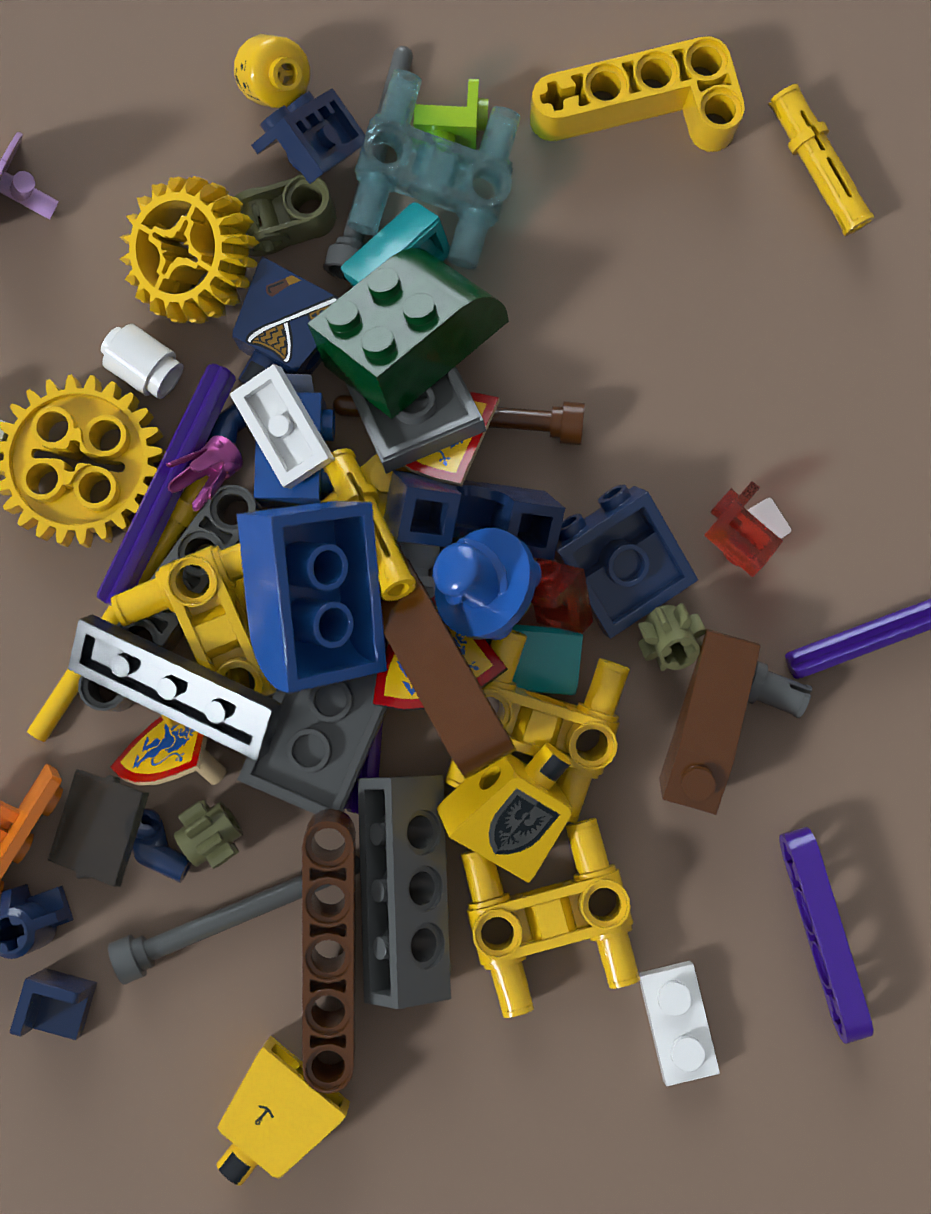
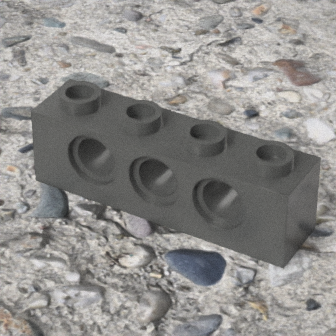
[358,775,451,1009]

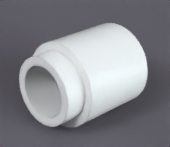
[101,324,183,399]

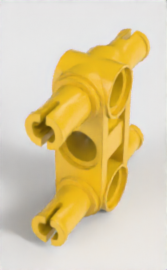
[111,543,276,728]
[445,630,630,823]
[461,818,640,1018]

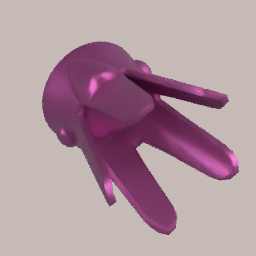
[166,436,243,512]

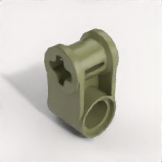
[234,174,337,257]

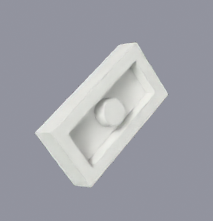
[230,364,335,489]
[639,961,720,1086]

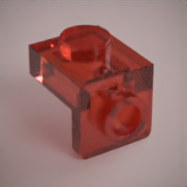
[704,481,783,577]
[531,558,594,634]

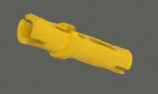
[768,84,875,236]
[323,448,416,601]

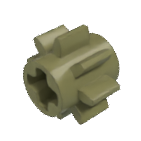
[638,603,706,671]
[174,800,243,869]

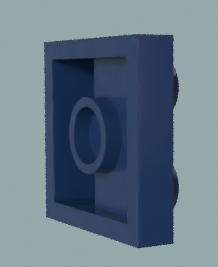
[554,484,698,639]

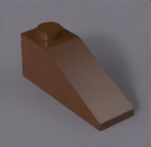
[659,629,761,815]

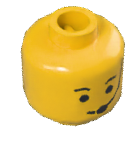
[234,34,310,108]

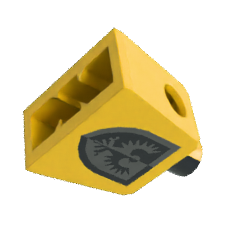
[436,743,572,883]

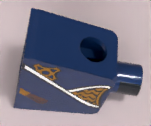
[232,256,339,384]

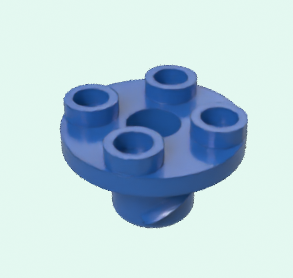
[433,528,541,640]

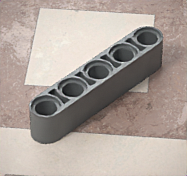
[78,485,262,712]

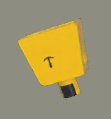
[216,1036,350,1186]

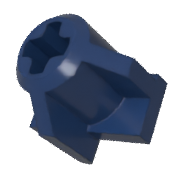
[0,884,74,959]

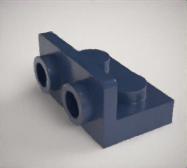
[251,88,369,184]

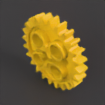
[0,374,165,548]

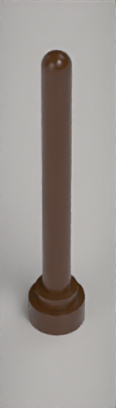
[333,395,585,445]

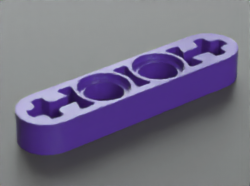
[779,827,874,1044]

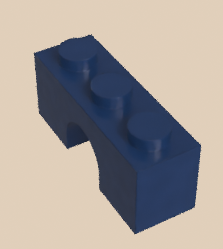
[384,470,566,560]

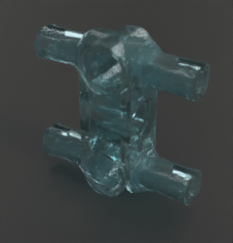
[347,69,521,269]

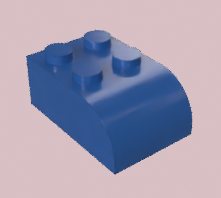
[237,501,387,693]

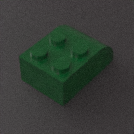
[307,248,509,419]

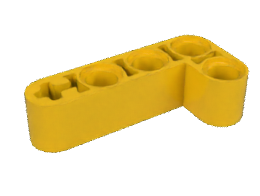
[530,36,745,152]

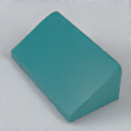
[341,202,452,287]
[485,624,583,695]

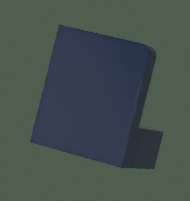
[10,968,97,1040]

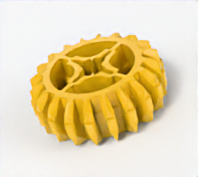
[119,176,260,324]

